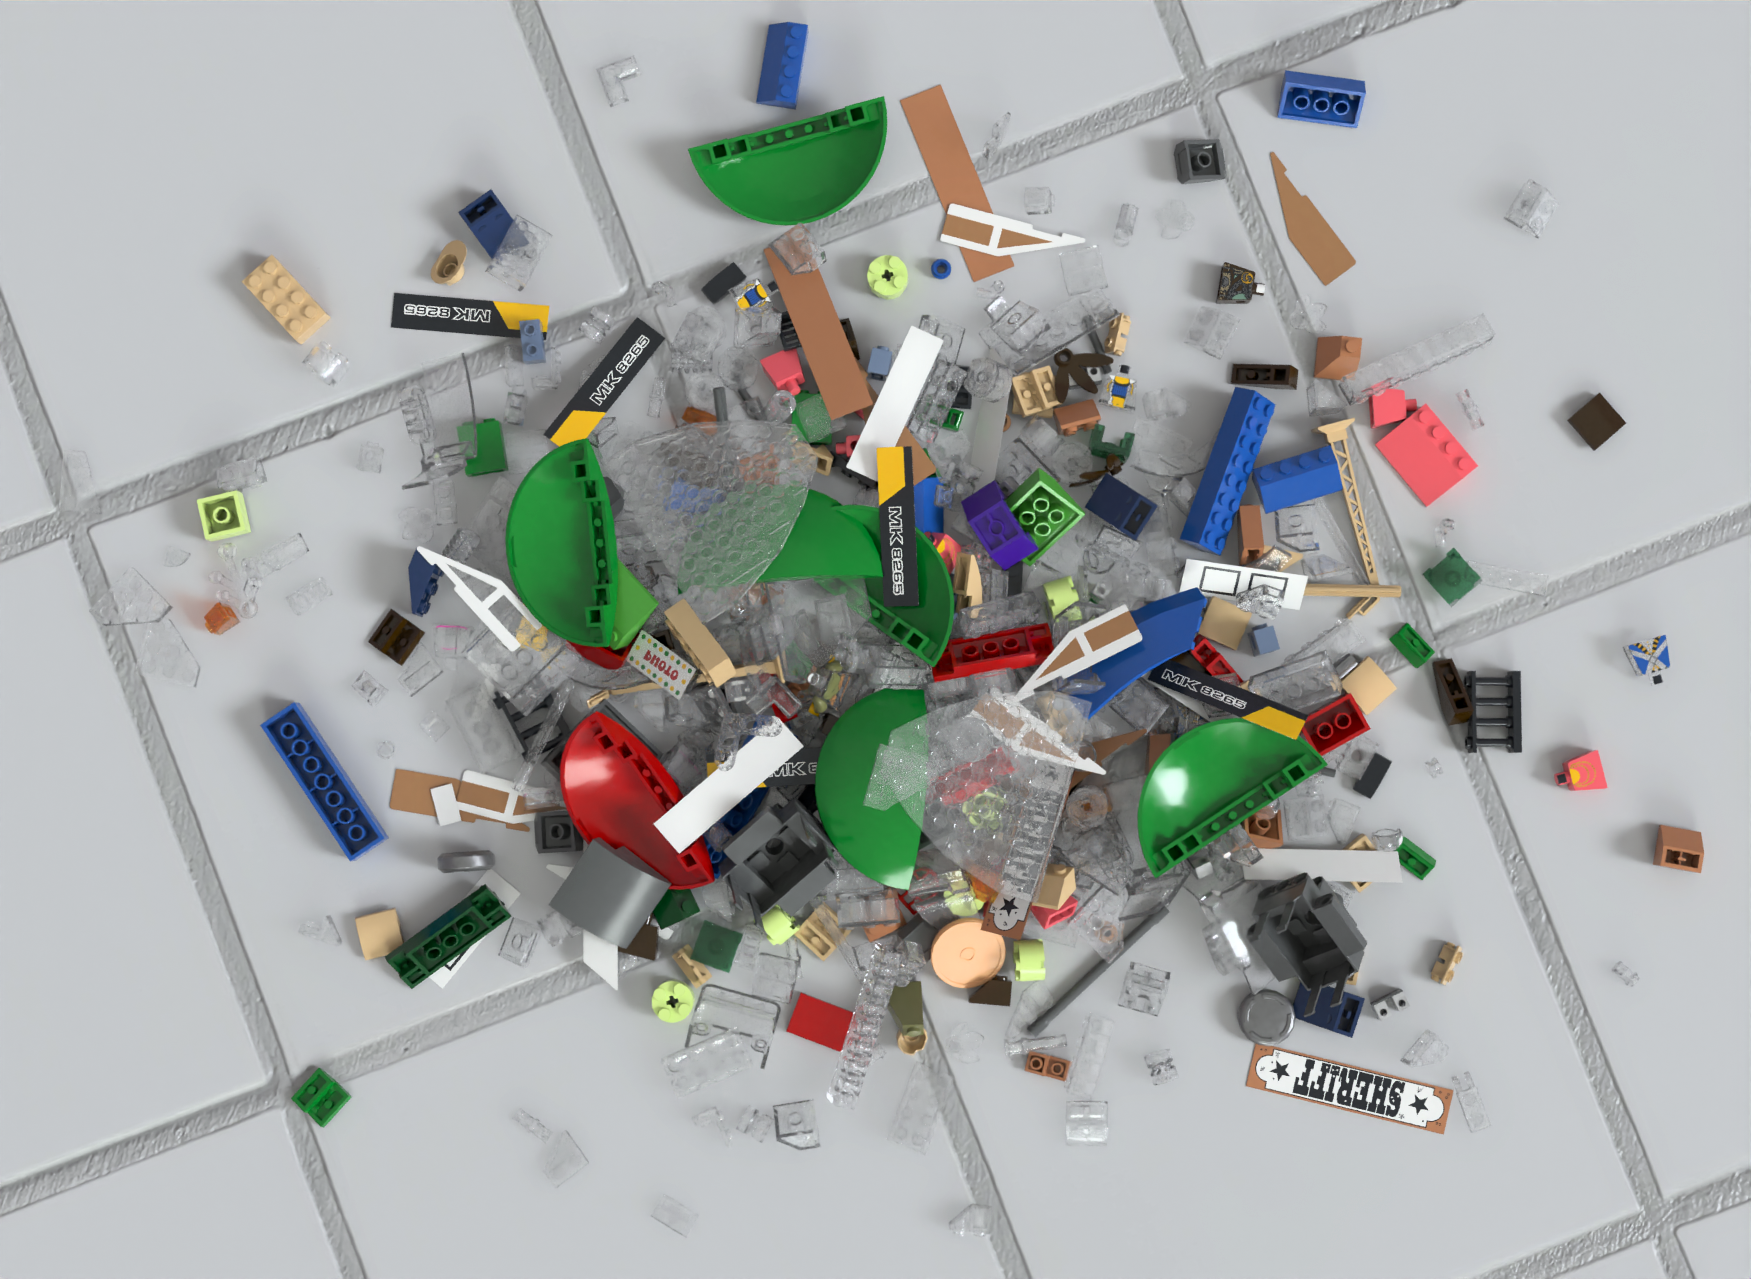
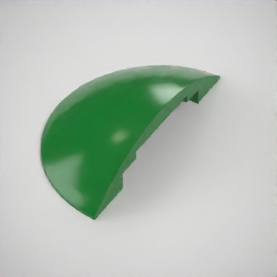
[688,96,887,226]
[505,438,618,647]
[678,485,883,595]
[810,505,954,668]
[815,685,928,890]
[1137,718,1328,879]

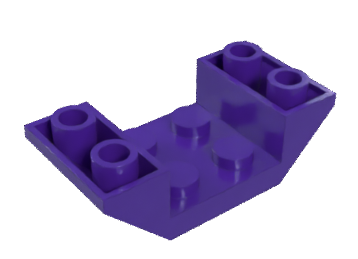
[961,480,1039,570]

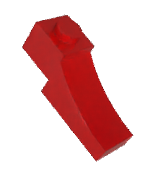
[1187,634,1244,686]

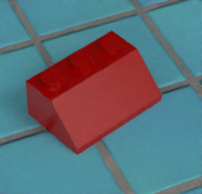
[564,632,640,675]
[1299,693,1371,756]

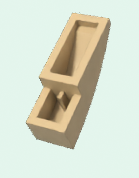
[953,552,982,616]

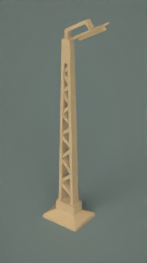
[1311,418,1380,620]
[586,643,788,708]

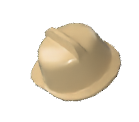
[431,240,467,286]

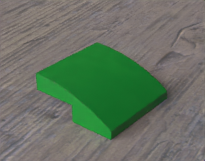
[291,1068,352,1128]

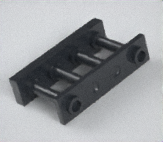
[493,670,570,766]
[1464,671,1522,753]

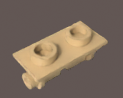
[1104,313,1131,356]
[1431,942,1463,985]
[672,944,712,989]

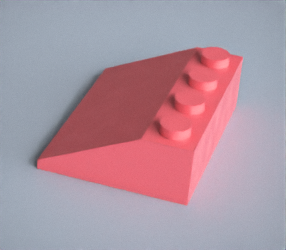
[1375,404,1478,507]

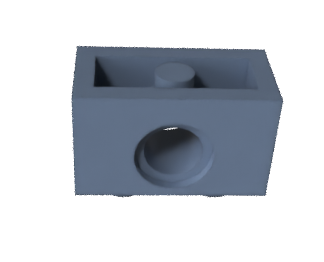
[519,319,546,365]
[867,346,892,382]
[1247,623,1280,657]

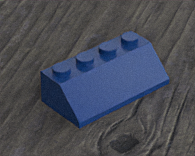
[756,22,809,110]
[1278,70,1366,128]
[1252,445,1343,514]
[914,477,944,533]

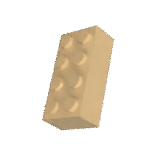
[242,254,331,345]
[664,598,737,688]

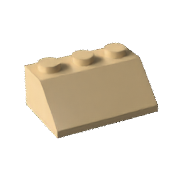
[1032,862,1076,910]

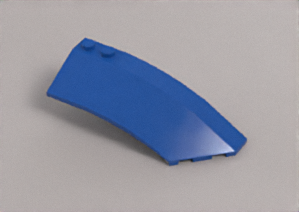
[1054,587,1207,721]

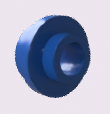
[931,259,951,279]

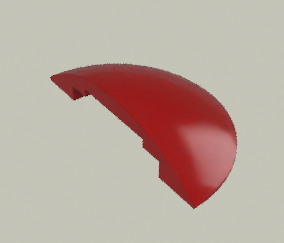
[560,711,715,890]

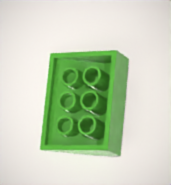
[1004,468,1085,566]
[609,559,659,650]

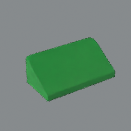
[1389,623,1435,668]
[1393,837,1436,880]

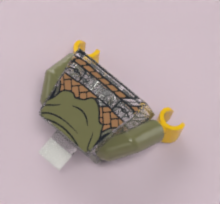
[808,655,853,717]

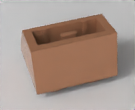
[1053,399,1101,437]
[1653,825,1704,873]

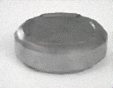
[437,850,495,873]
[1238,989,1295,1046]

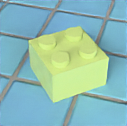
[197,490,251,542]

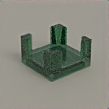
[1086,423,1135,464]
[1422,548,1483,607]
[690,920,743,973]

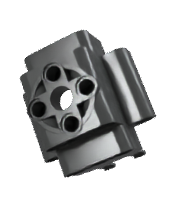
[718,798,838,932]
[1246,872,1367,1017]

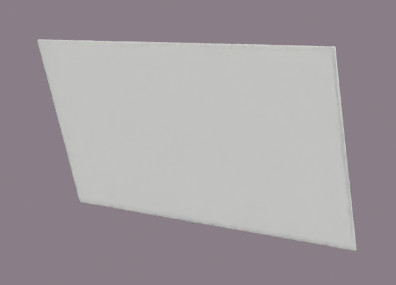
[430,783,461,826]

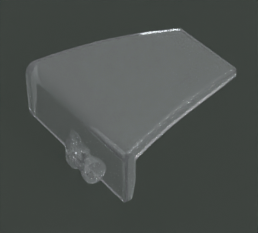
[764,577,872,684]

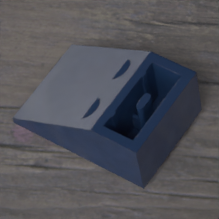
[458,189,529,266]
[1085,472,1158,540]
[408,548,444,617]
[1293,981,1365,1038]

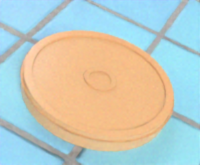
[931,918,1006,988]

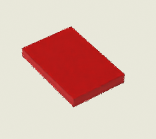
[787,992,858,1053]

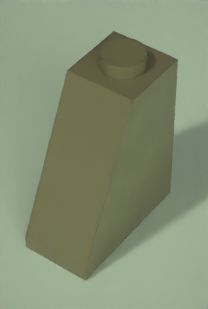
[880,981,924,1037]

